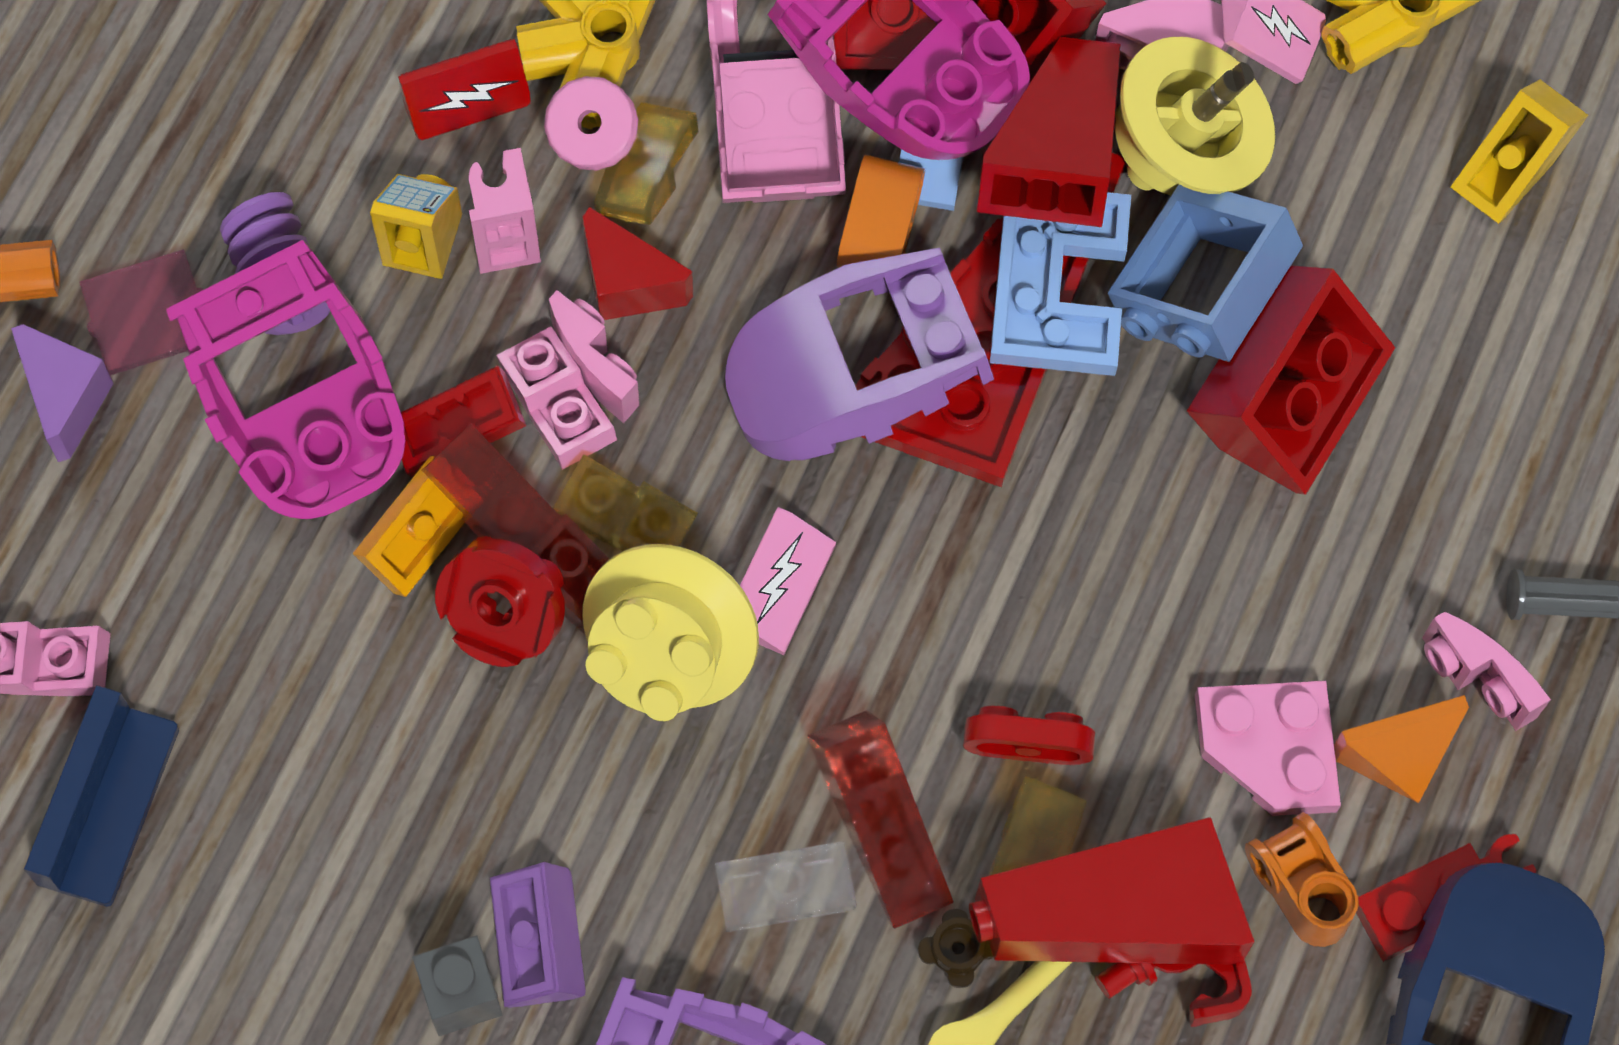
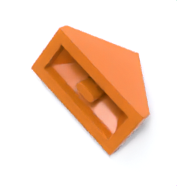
[1334,695,1469,803]

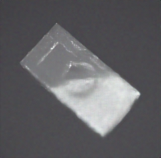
[715,841,857,932]

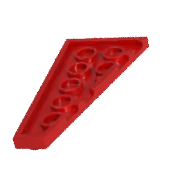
[855,153,1126,488]

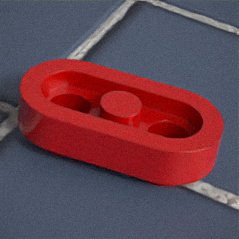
[963,706,1095,765]

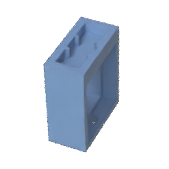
[1108,185,1303,362]

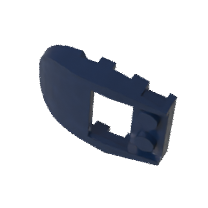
[1386,863,1605,1045]

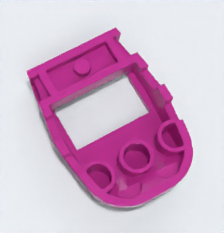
[768,0,1030,160]
[166,240,405,519]

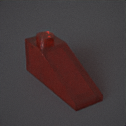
[807,710,954,929]

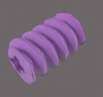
[220,192,330,335]

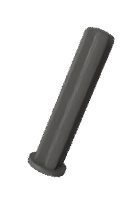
[1506,569,1619,620]

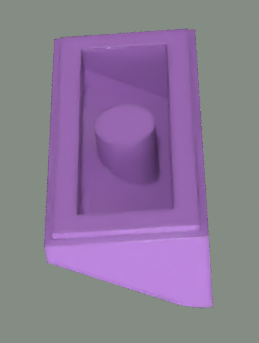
[490,862,586,1008]

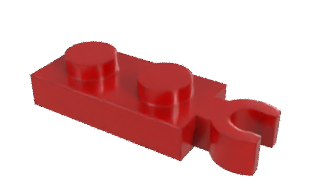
[1356,834,1537,962]

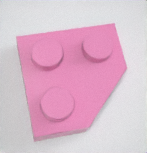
[1195,681,1341,816]

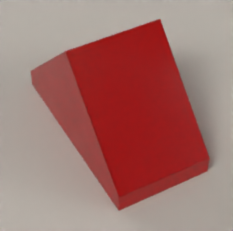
[582,207,693,320]

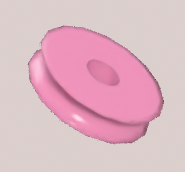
[544,76,638,171]

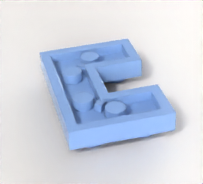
[989,192,1131,376]

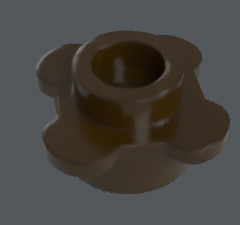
[918,909,994,988]

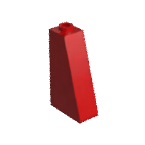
[977,37,1121,227]
[969,817,1255,965]

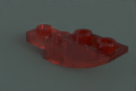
[421,424,610,634]

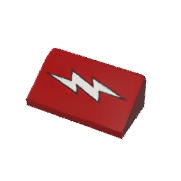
[398,39,531,140]

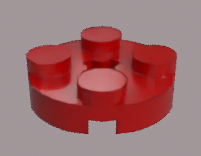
[435,536,565,667]

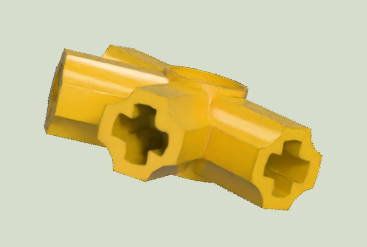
[516,0,656,129]
[1321,0,1481,74]

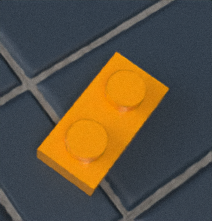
[352,456,483,597]

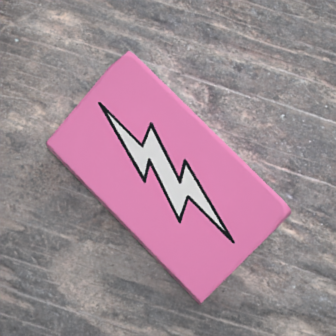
[1221,0,1326,84]
[740,507,836,655]

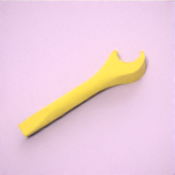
[928,961,1072,1045]

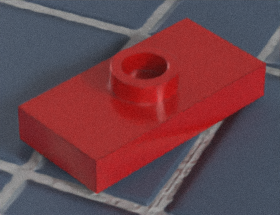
[401,365,527,478]

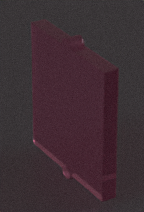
[79,249,203,376]

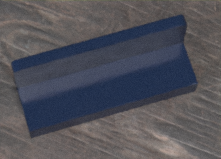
[24,685,179,907]

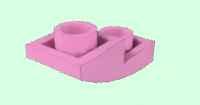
[549,290,639,423]
[496,327,617,470]
[1422,612,1551,731]
[0,621,111,696]

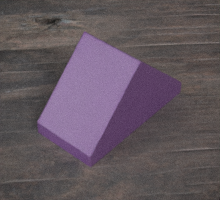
[11,324,113,462]

